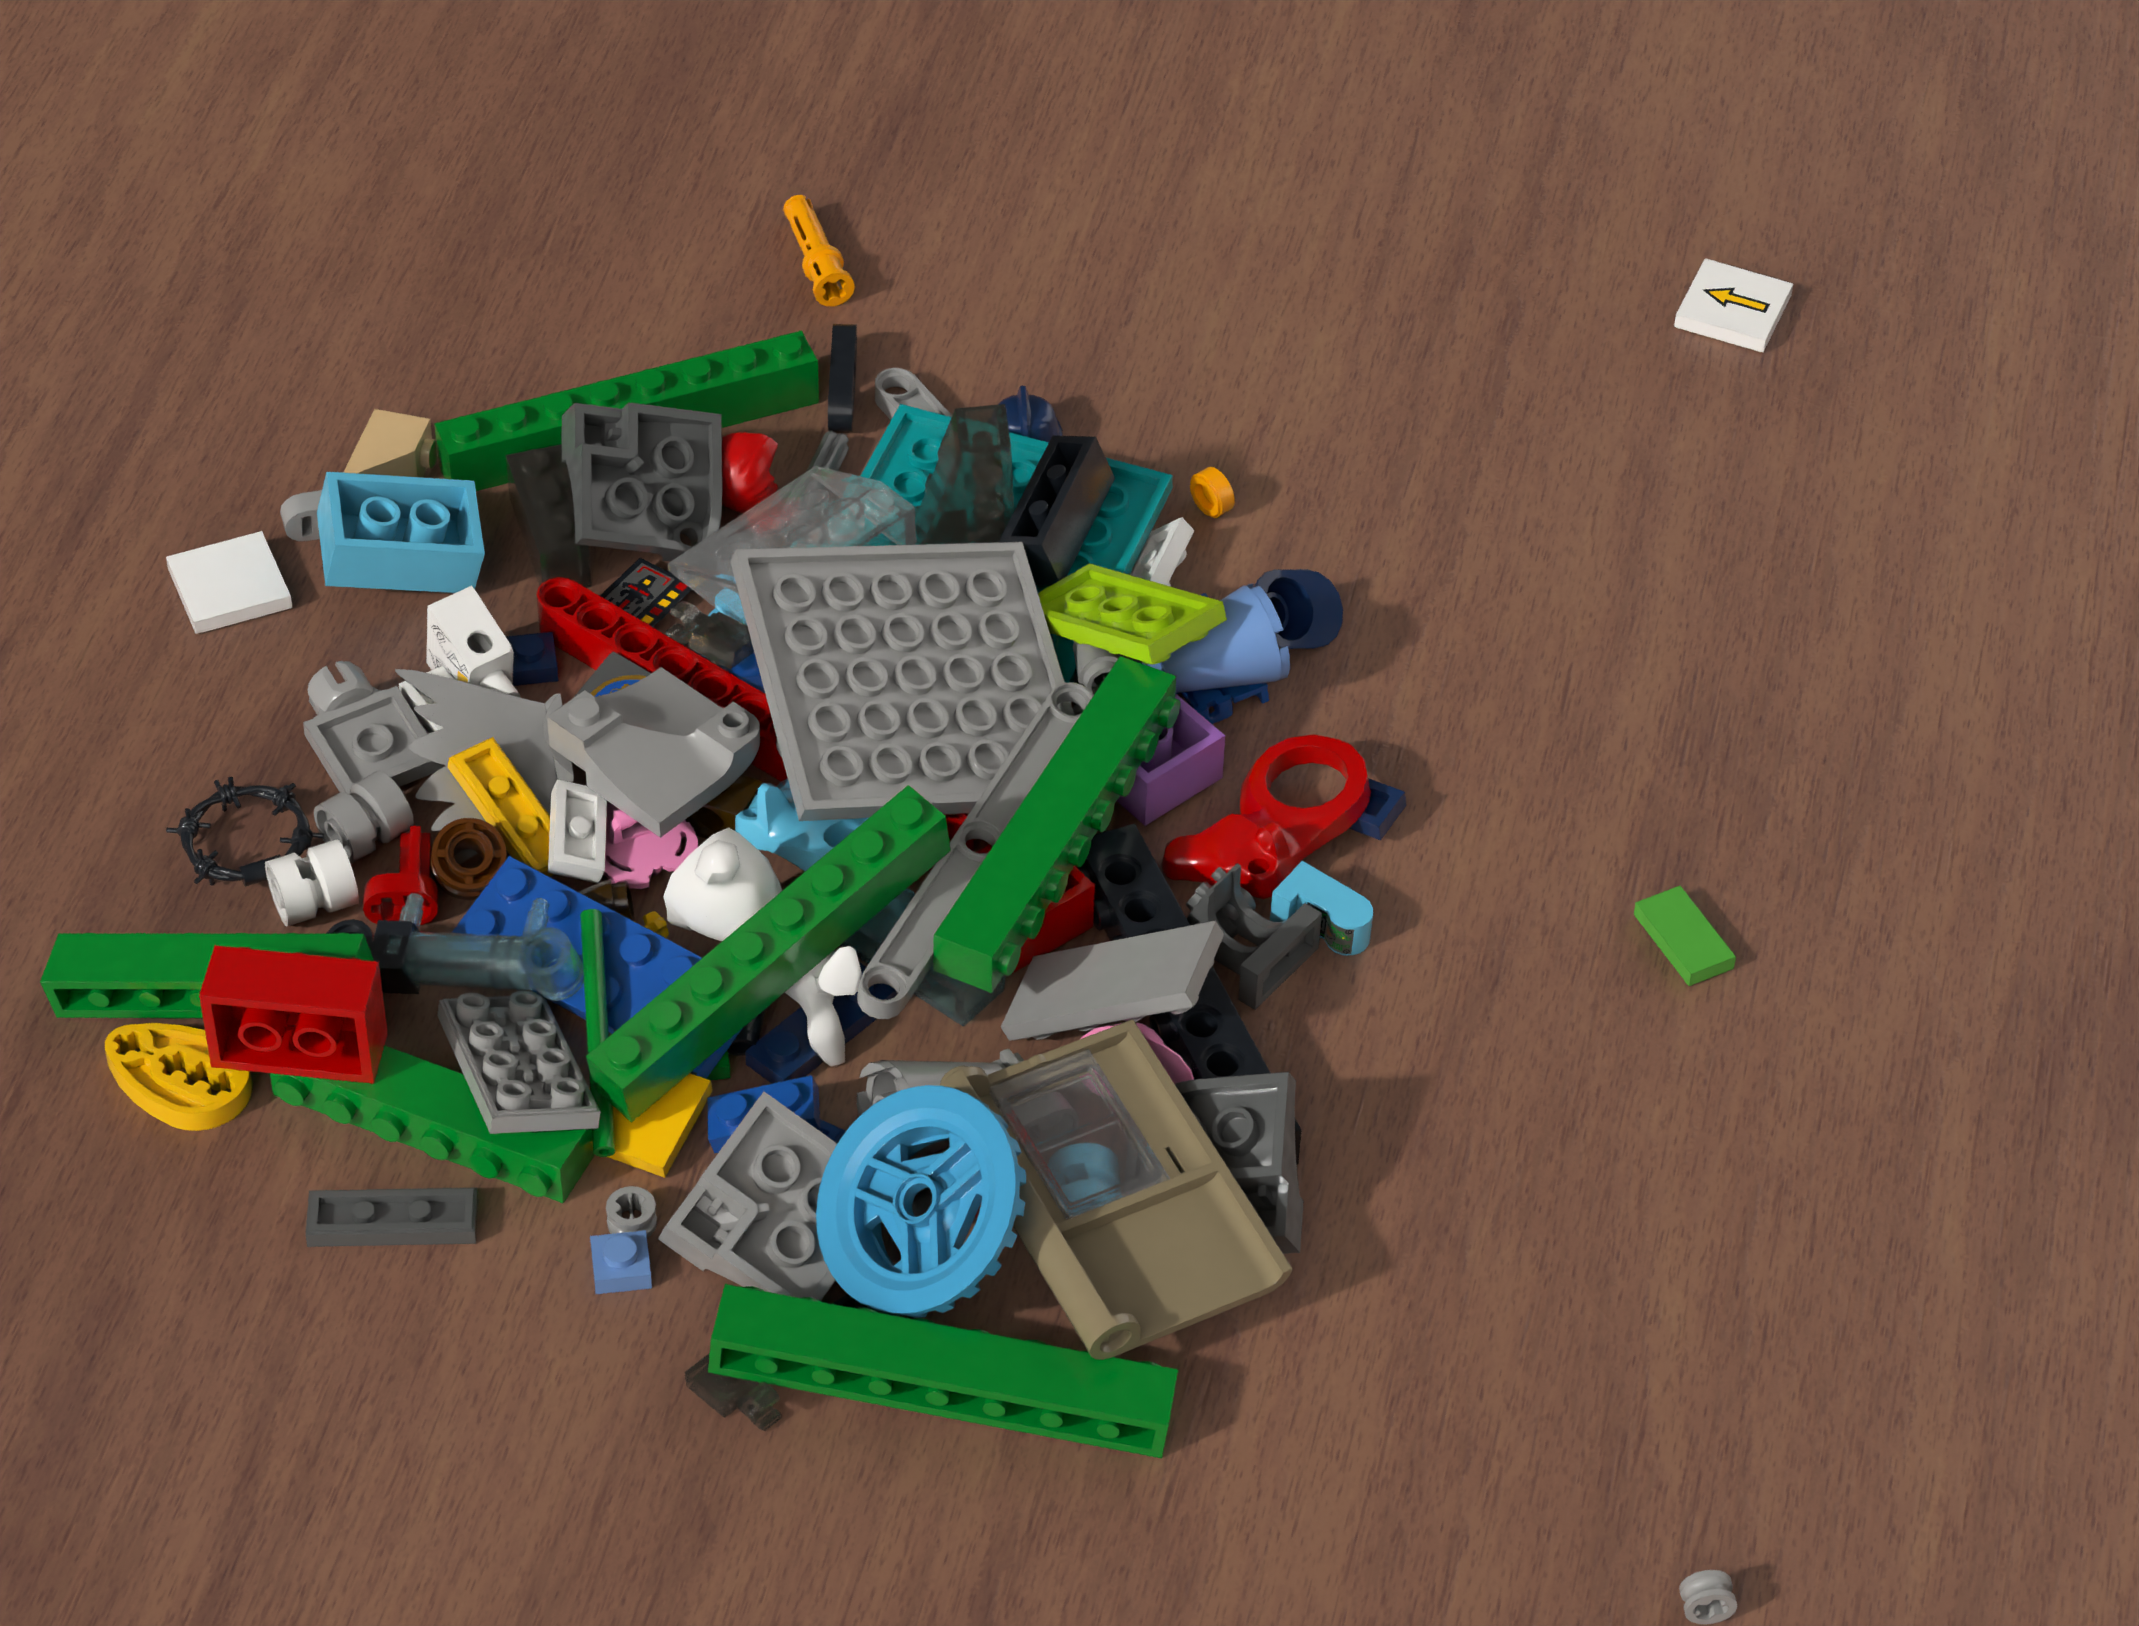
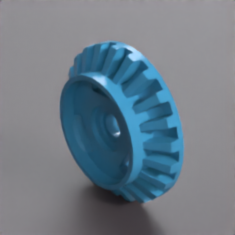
[816,1085,1026,1318]

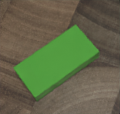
[1634,886,1736,986]

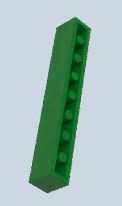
[434,330,819,491]
[933,656,1181,993]
[586,785,951,1123]
[708,1284,1178,1459]

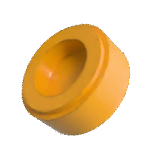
[1190,467,1235,518]

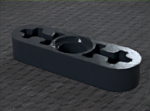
[828,324,857,432]

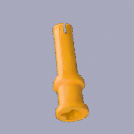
[783,195,855,307]

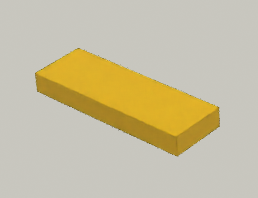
[447,737,553,877]

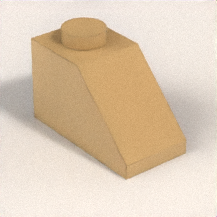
[343,409,438,478]

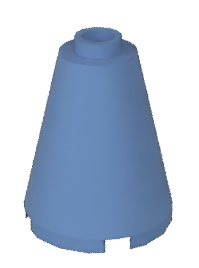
[1142,583,1290,693]

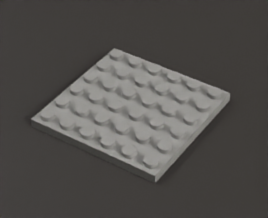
[730,542,1074,821]

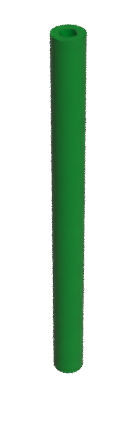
[580,909,616,1157]

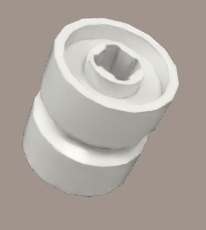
[265,839,359,926]

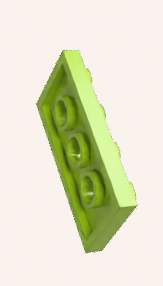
[1038,563,1227,664]

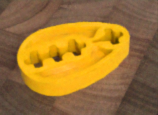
[105,1023,252,1131]

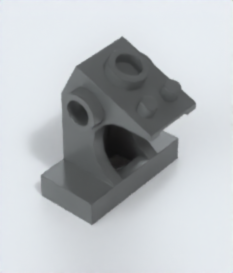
[1185,863,1322,1010]

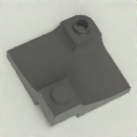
[562,402,722,563]
[1123,1072,1304,1254]

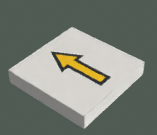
[1674,258,1793,352]

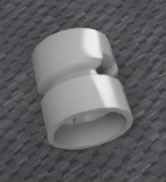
[314,771,414,864]

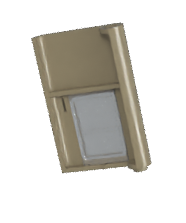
[939,1019,1292,1360]

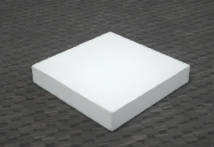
[166,531,292,634]

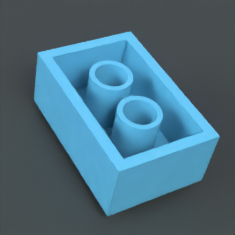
[317,472,485,593]

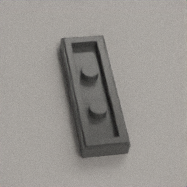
[305,1188,478,1247]

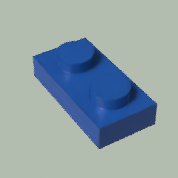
[707,1075,820,1153]

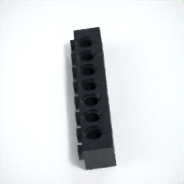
[1076,824,1302,1165]

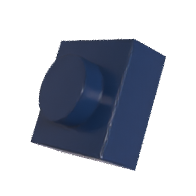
[506,632,559,686]
[1349,778,1406,840]

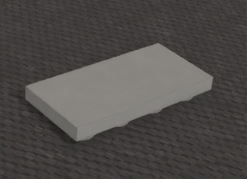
[1001,921,1224,1041]
[437,991,600,1134]

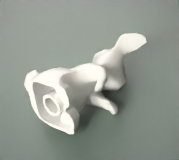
[663,828,862,1067]

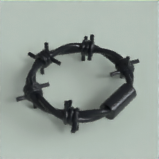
[166,777,324,887]

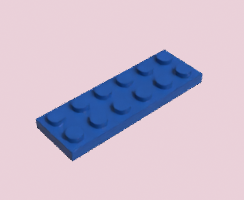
[447,856,742,1078]

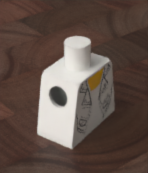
[426,585,520,697]

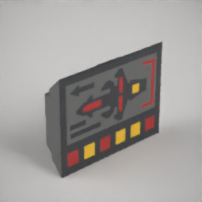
[600,558,696,627]

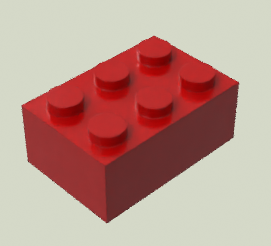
[199,945,388,1084]

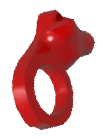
[1161,734,1371,899]

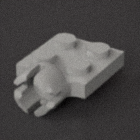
[303,661,443,795]

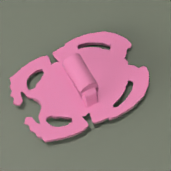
[603,802,698,889]

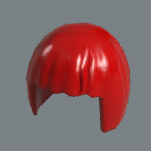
[722,432,778,513]

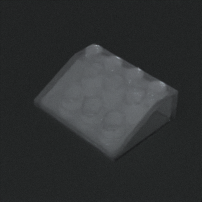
[668,466,916,635]

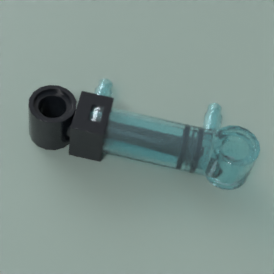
[326,893,584,1000]

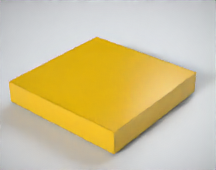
[589,1073,713,1178]

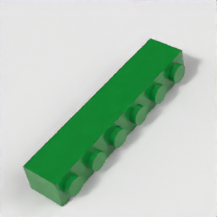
[40,933,374,1018]
[270,1045,594,1203]

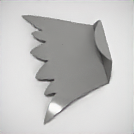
[395,669,574,883]

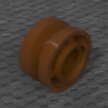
[431,818,507,900]

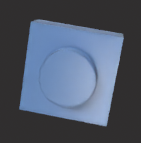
[590,1230,652,1294]

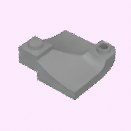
[547,667,760,838]
[658,1092,837,1301]

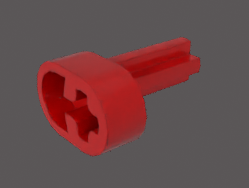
[363,825,438,926]

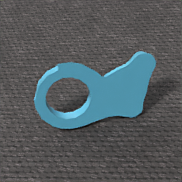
[735,778,868,872]

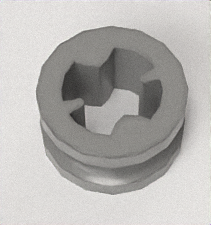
[606,1186,657,1238]
[1679,1570,1738,1625]

